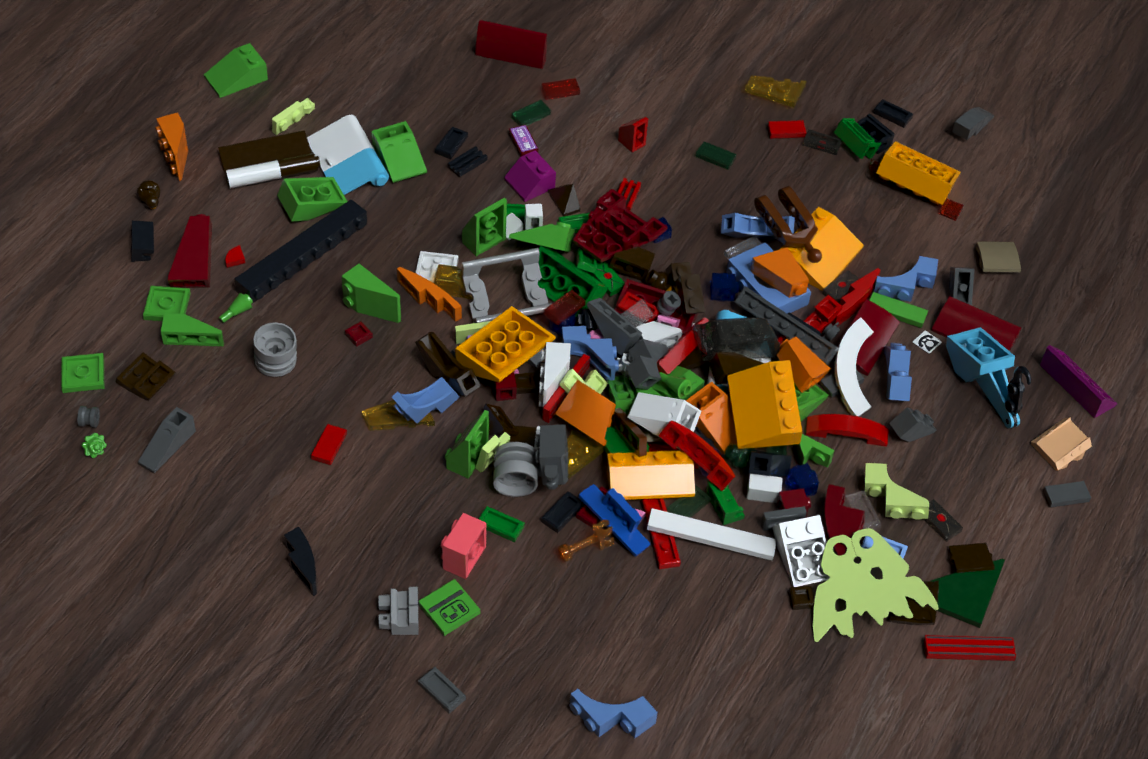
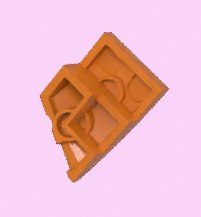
[555,380,616,446]

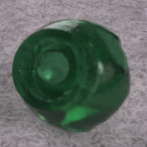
[725,443,757,468]

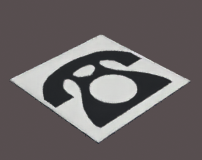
[913,330,942,354]

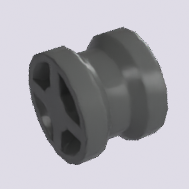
[656,291,681,316]
[77,406,100,428]

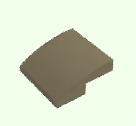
[976,242,1021,272]

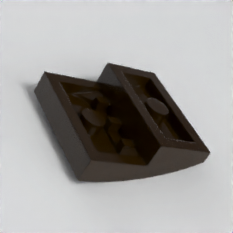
[116,352,176,401]

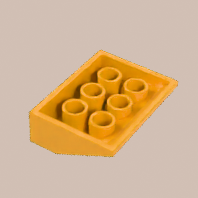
[876,141,961,205]
[780,207,864,292]
[455,306,556,382]
[727,360,802,449]

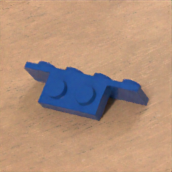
[579,484,650,556]

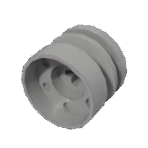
[253,322,297,377]
[493,442,538,497]

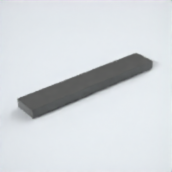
[734,286,839,365]

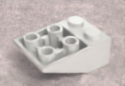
[539,342,571,415]
[628,392,701,450]
[772,515,830,587]

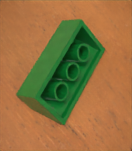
[538,246,608,317]

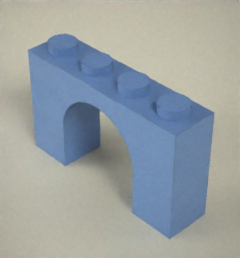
[726,242,811,314]

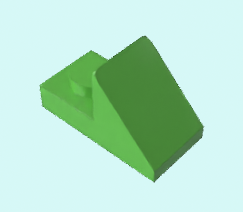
[793,434,834,469]

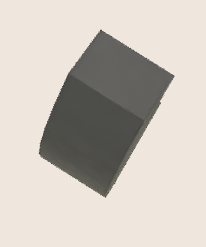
[952,107,994,140]

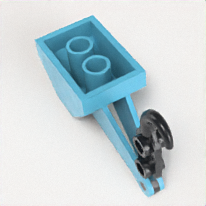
[946,327,1031,428]

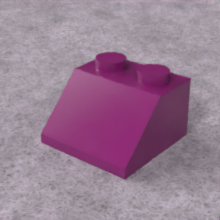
[504,150,556,202]

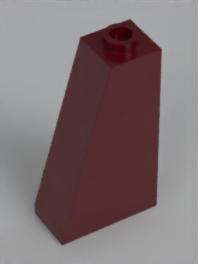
[168,214,212,288]

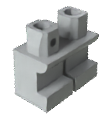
[379,587,419,635]

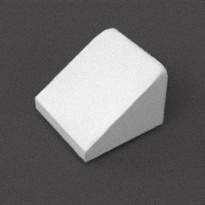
[506,213,523,241]

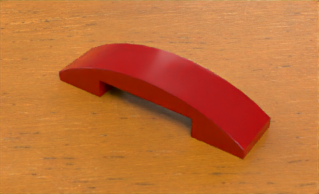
[771,295,842,352]
[806,414,888,447]
[658,420,735,491]

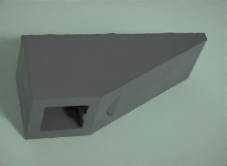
[138,407,196,473]

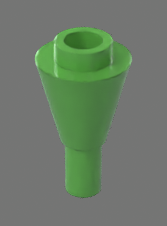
[219,293,253,323]
[659,372,692,398]

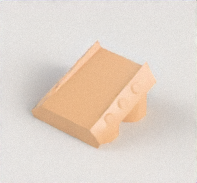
[1031,417,1092,471]

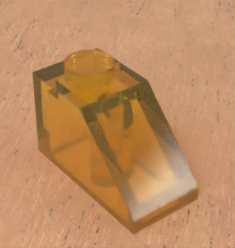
[435,264,473,299]

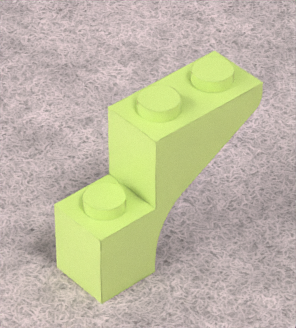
[865,463,929,520]

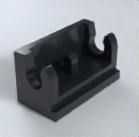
[857,113,895,155]
[131,221,154,262]

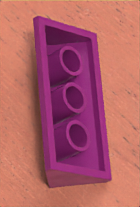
[1040,345,1117,419]

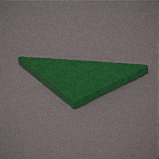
[931,559,1005,628]

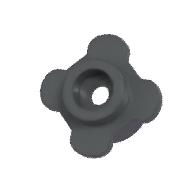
[823,322,841,341]

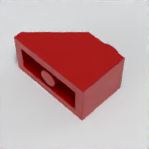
[618,117,648,152]

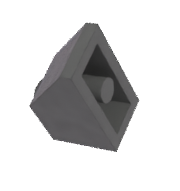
[949,267,974,306]

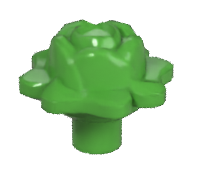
[82,432,107,458]

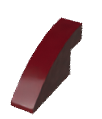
[825,484,865,556]

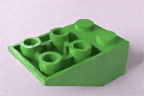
[372,121,427,183]

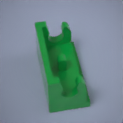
[706,480,745,525]

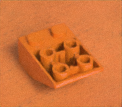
[155,112,188,181]
[686,381,737,455]

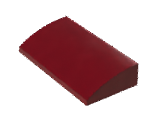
[476,20,547,69]
[614,279,698,335]
[931,296,1021,351]
[832,299,900,376]

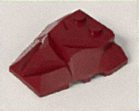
[573,189,667,262]

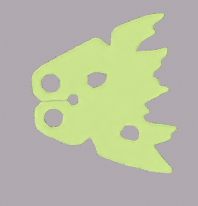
[813,528,938,642]

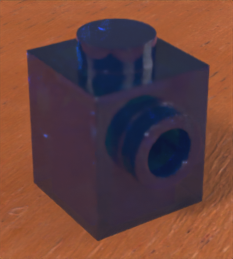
[710,273,739,301]
[786,463,819,497]

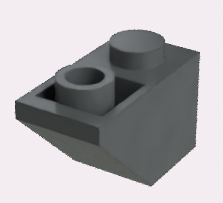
[890,407,937,442]

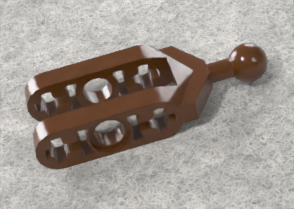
[754,186,822,263]

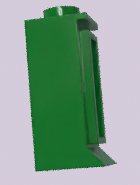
[834,118,881,159]

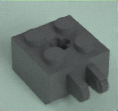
[536,425,568,490]

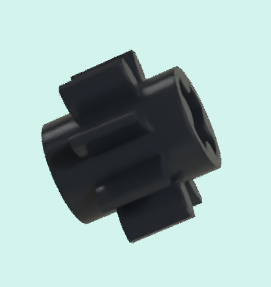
[577,309,597,329]

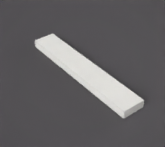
[647,508,777,561]

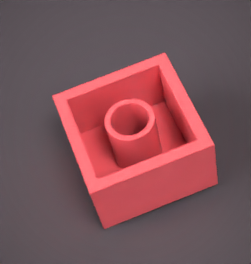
[441,513,486,579]

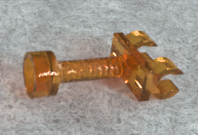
[558,520,615,562]

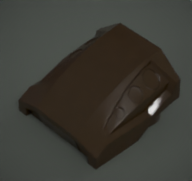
[889,580,939,625]

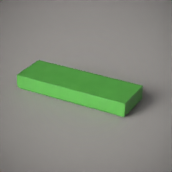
[870,292,929,328]

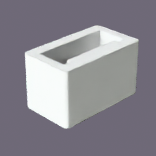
[524,204,543,230]
[747,473,782,503]

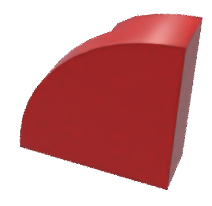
[225,245,246,268]

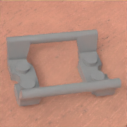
[462,248,553,323]

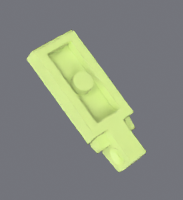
[272,98,315,135]

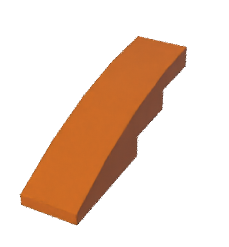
[397,267,462,322]

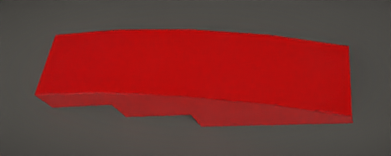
[831,268,881,327]

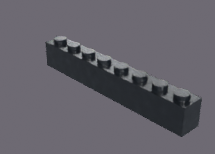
[234,199,367,304]

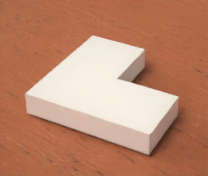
[416,251,458,283]

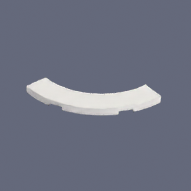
[835,318,874,417]

